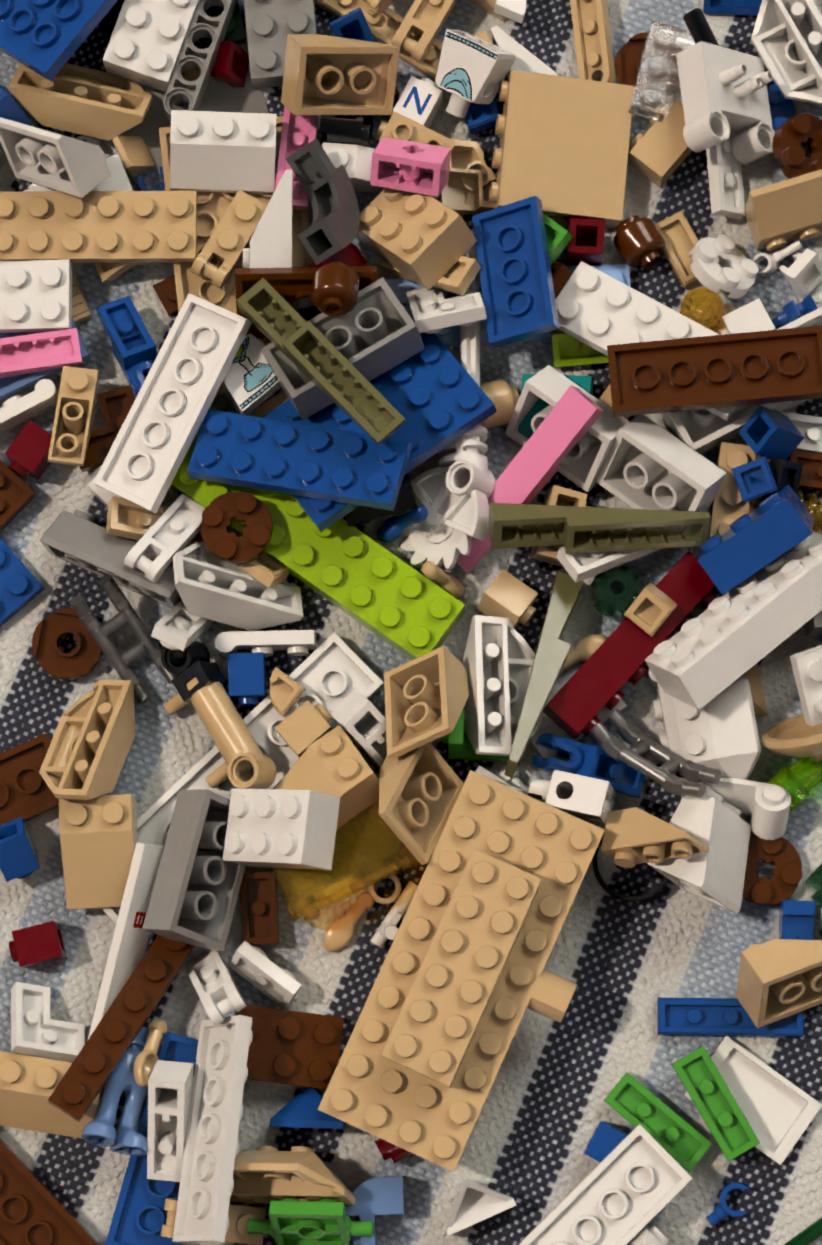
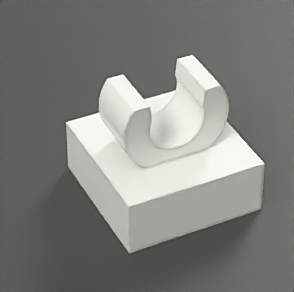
[779,248,822,299]

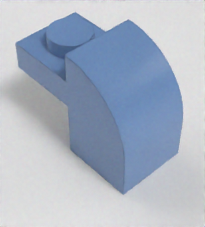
[346,1176,405,1245]

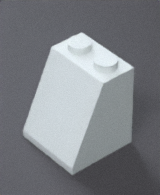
[647,788,751,914]

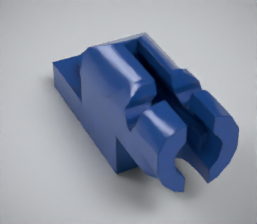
[96,296,157,397]
[532,733,645,798]

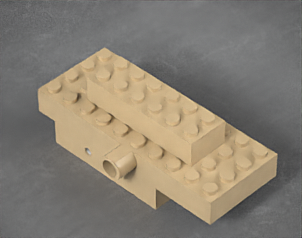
[317,770,605,1172]

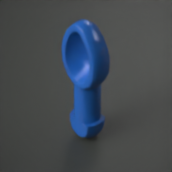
[376,505,428,543]

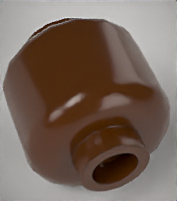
[613,215,665,269]
[311,262,359,316]

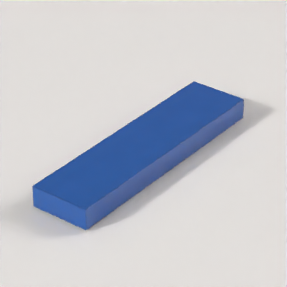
[657,997,804,1037]

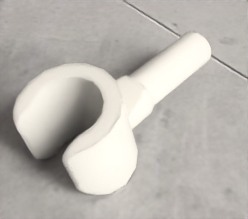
[753,240,803,274]

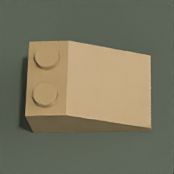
[281,34,400,115]
[384,645,469,760]
[275,725,379,830]
[379,742,464,865]
[59,794,138,910]
[736,939,822,1029]

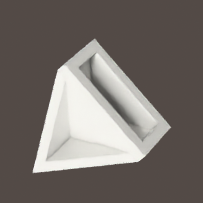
[446,1178,516,1235]

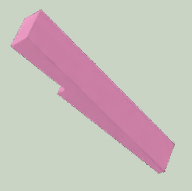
[0,328,82,379]
[456,386,604,573]

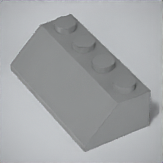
[260,277,425,420]
[40,509,182,609]
[142,789,246,952]

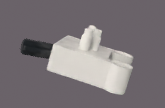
[676,8,775,164]

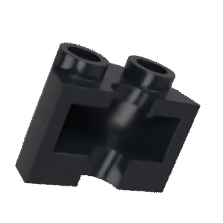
[320,115,373,146]

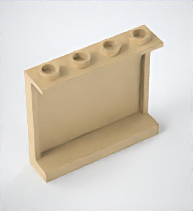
[489,70,634,229]

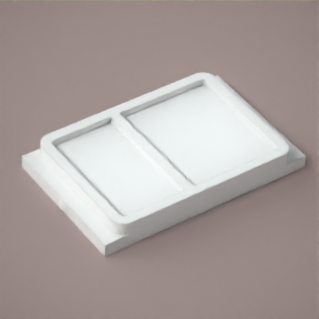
[684,1036,822,1165]

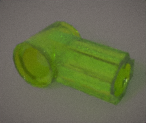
[767,757,822,811]

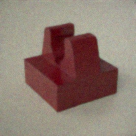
[211,41,249,88]

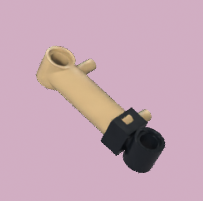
[161,641,276,789]

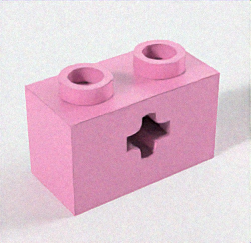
[370,137,451,197]

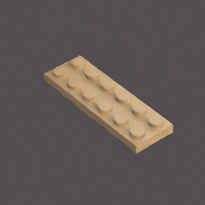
[0,191,198,263]

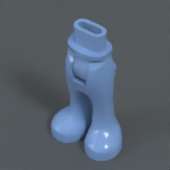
[81,1027,149,1156]

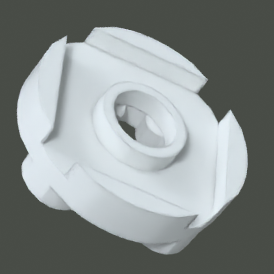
[689,234,759,299]

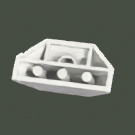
[751,0,822,105]
[173,541,304,631]
[462,615,542,757]
[673,675,761,780]

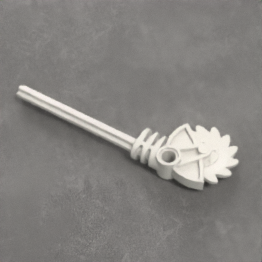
[400,229,495,570]

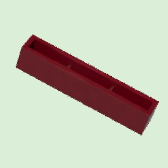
[543,551,718,740]

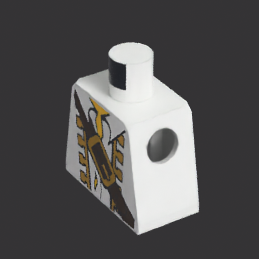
[528,770,616,827]

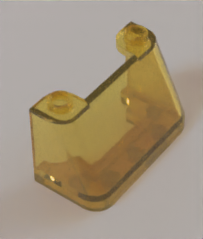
[272,778,430,923]

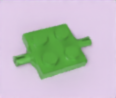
[247,1198,374,1245]

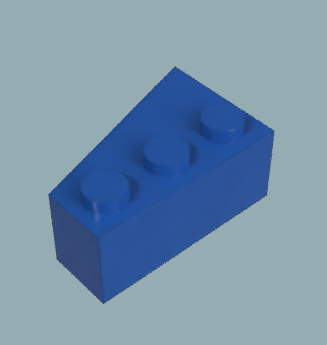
[697,484,814,595]

